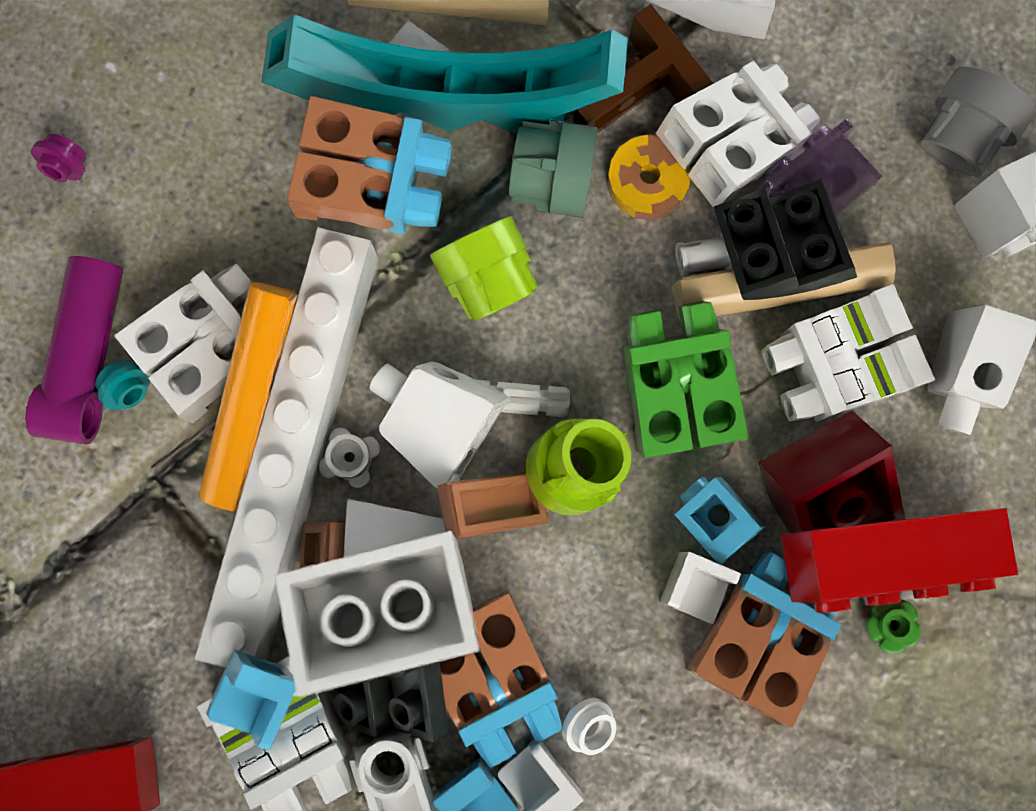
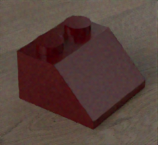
[758,411,905,533]

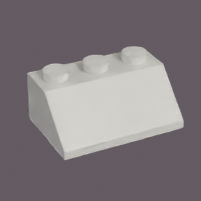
[274,531,480,697]

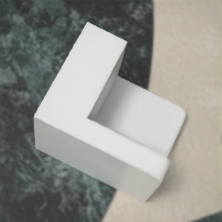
[659,552,741,624]
[498,739,584,811]

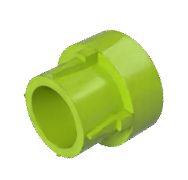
[430,216,538,321]
[525,418,631,516]

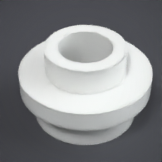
[562,698,616,755]

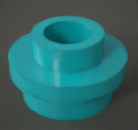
[95,360,150,410]

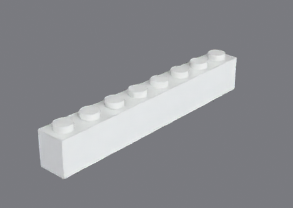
[195,227,378,668]

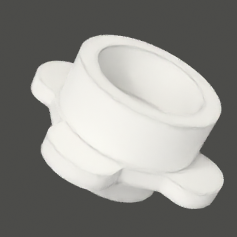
[319,427,380,488]

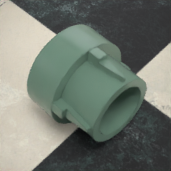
[509,120,598,218]

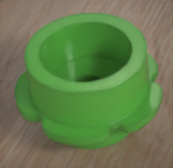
[866,600,921,653]

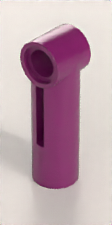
[25,256,124,445]

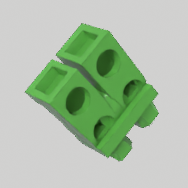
[622,301,749,458]

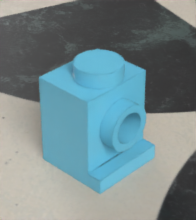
[674,476,767,565]

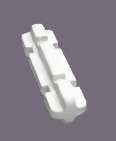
[477,380,570,417]

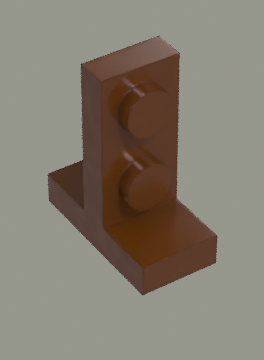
[573,4,714,133]

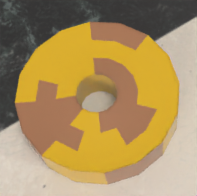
[607,134,691,220]

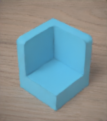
[206,649,296,750]
[433,756,518,811]

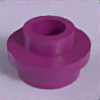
[31,134,86,182]

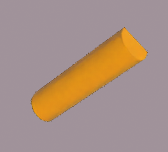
[198,282,297,512]

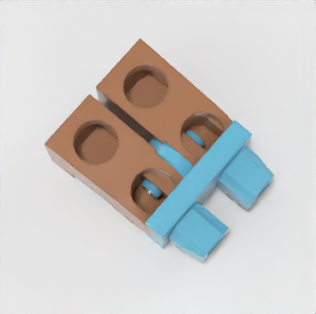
[287,96,452,234]
[686,552,841,728]
[440,590,563,768]

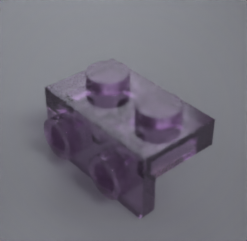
[762,118,882,216]

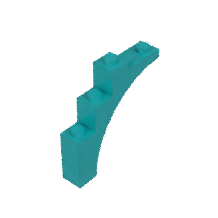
[261,14,628,134]

